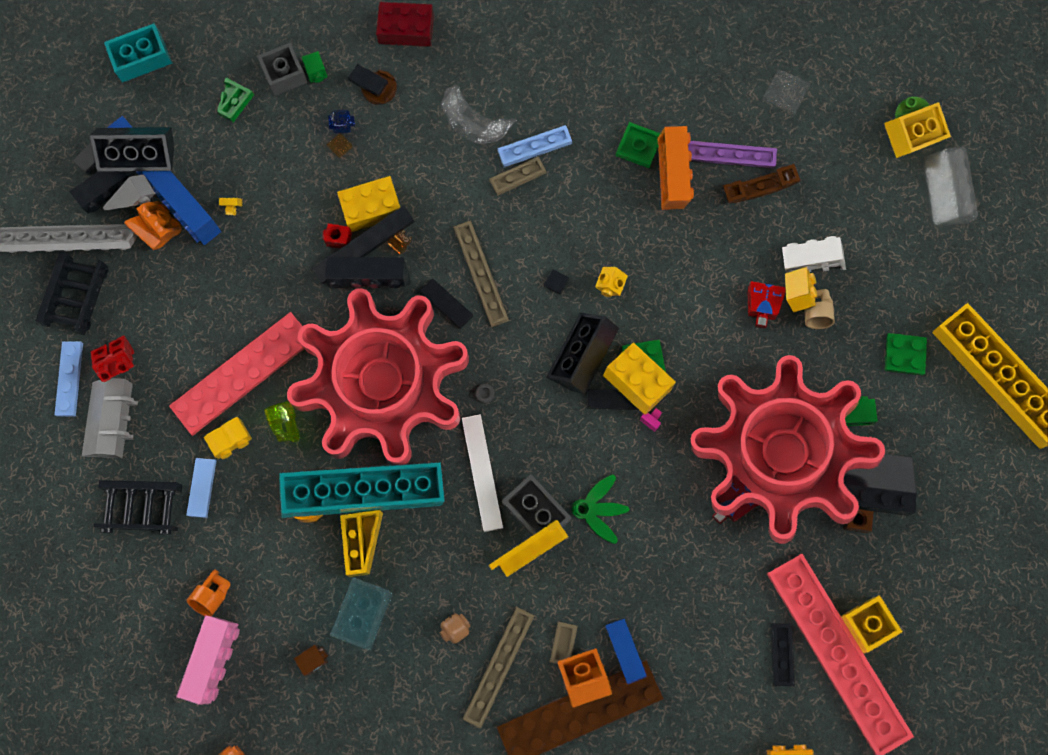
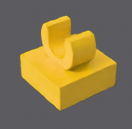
[219,198,242,215]

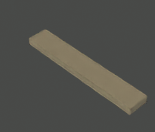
[454,221,509,327]
[463,607,534,729]

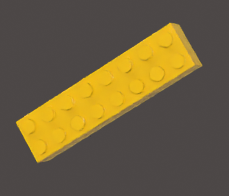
[932,303,1048,449]

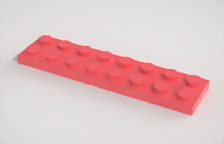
[169,312,304,436]

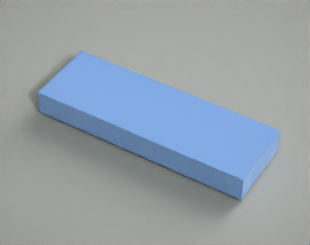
[186,458,216,518]

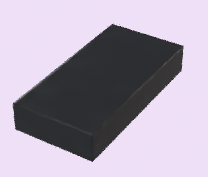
[348,64,388,97]

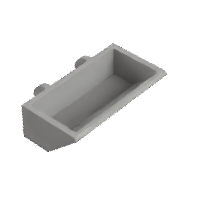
[82,378,138,458]

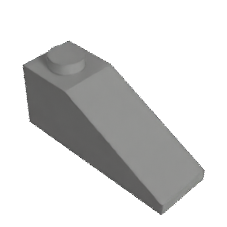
[103,175,155,210]

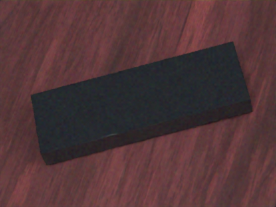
[420,278,473,329]
[587,389,639,410]
[771,623,795,686]

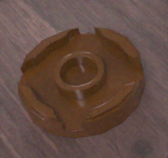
[361,70,397,105]

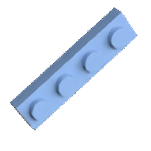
[497,125,572,167]
[55,342,83,416]

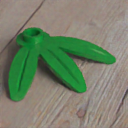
[572,475,630,544]

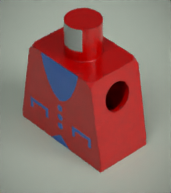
[748,281,786,328]

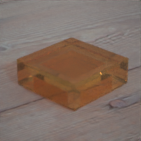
[327,133,353,158]

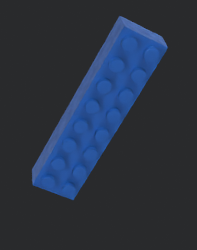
[107,116,222,245]

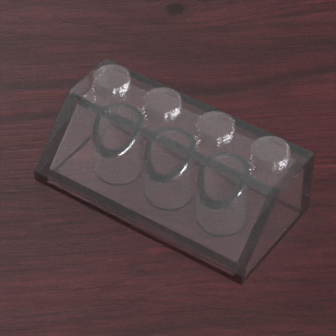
[922,147,978,227]

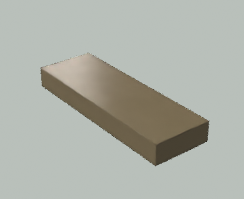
[489,156,546,196]

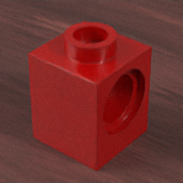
[322,223,352,249]

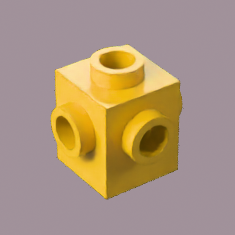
[595,267,628,297]

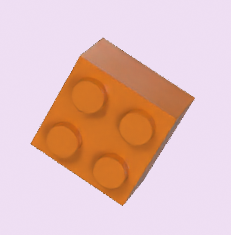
[557,648,612,708]

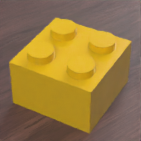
[841,595,902,653]

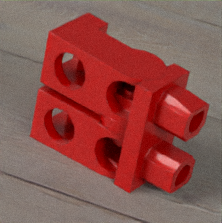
[91,336,134,382]

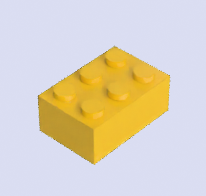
[337,176,400,232]
[603,342,676,415]

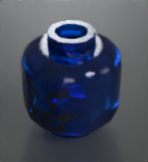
[328,109,355,134]

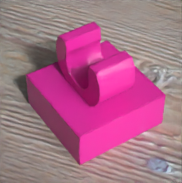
[640,408,662,432]

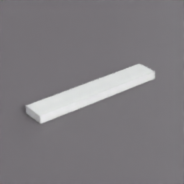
[462,414,503,532]

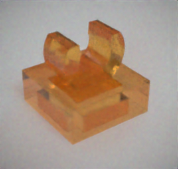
[387,230,412,255]

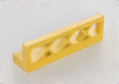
[489,520,568,577]

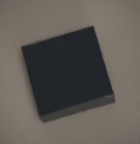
[544,269,569,295]

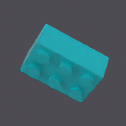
[104,23,172,83]

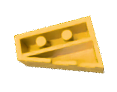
[340,510,383,577]

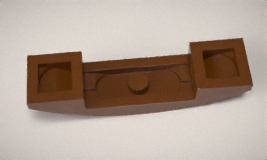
[723,164,800,203]

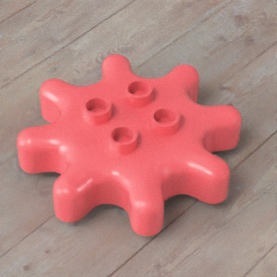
[287,288,469,466]
[691,355,885,544]

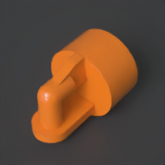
[186,570,231,616]

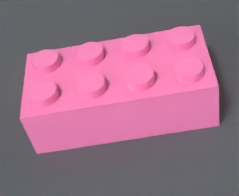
[177,615,240,704]

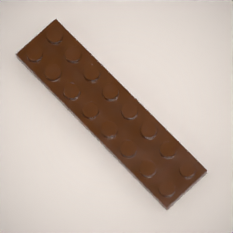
[497,660,663,755]

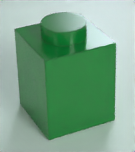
[302,51,328,83]

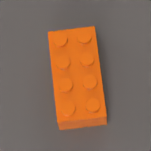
[658,126,694,210]

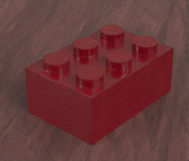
[376,2,434,47]

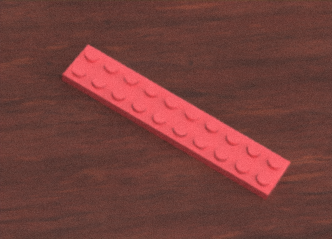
[767,554,914,755]

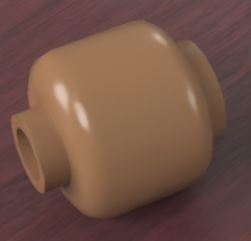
[439,613,470,644]

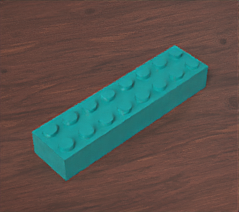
[279,463,444,518]

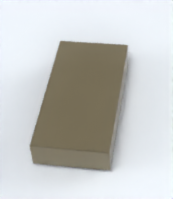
[550,622,578,664]

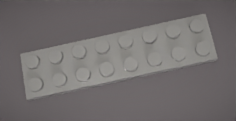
[0,224,137,253]

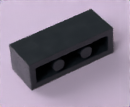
[69,171,129,214]

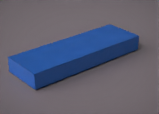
[606,619,647,684]

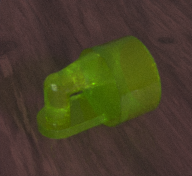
[263,401,299,442]

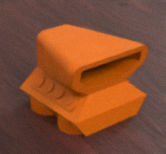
[124,201,182,250]

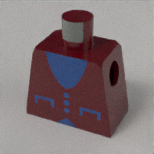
[712,475,758,524]

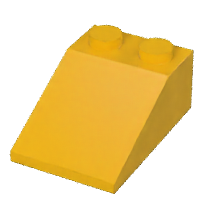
[884,102,951,158]

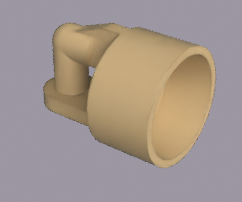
[804,289,835,329]

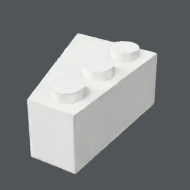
[782,236,846,273]

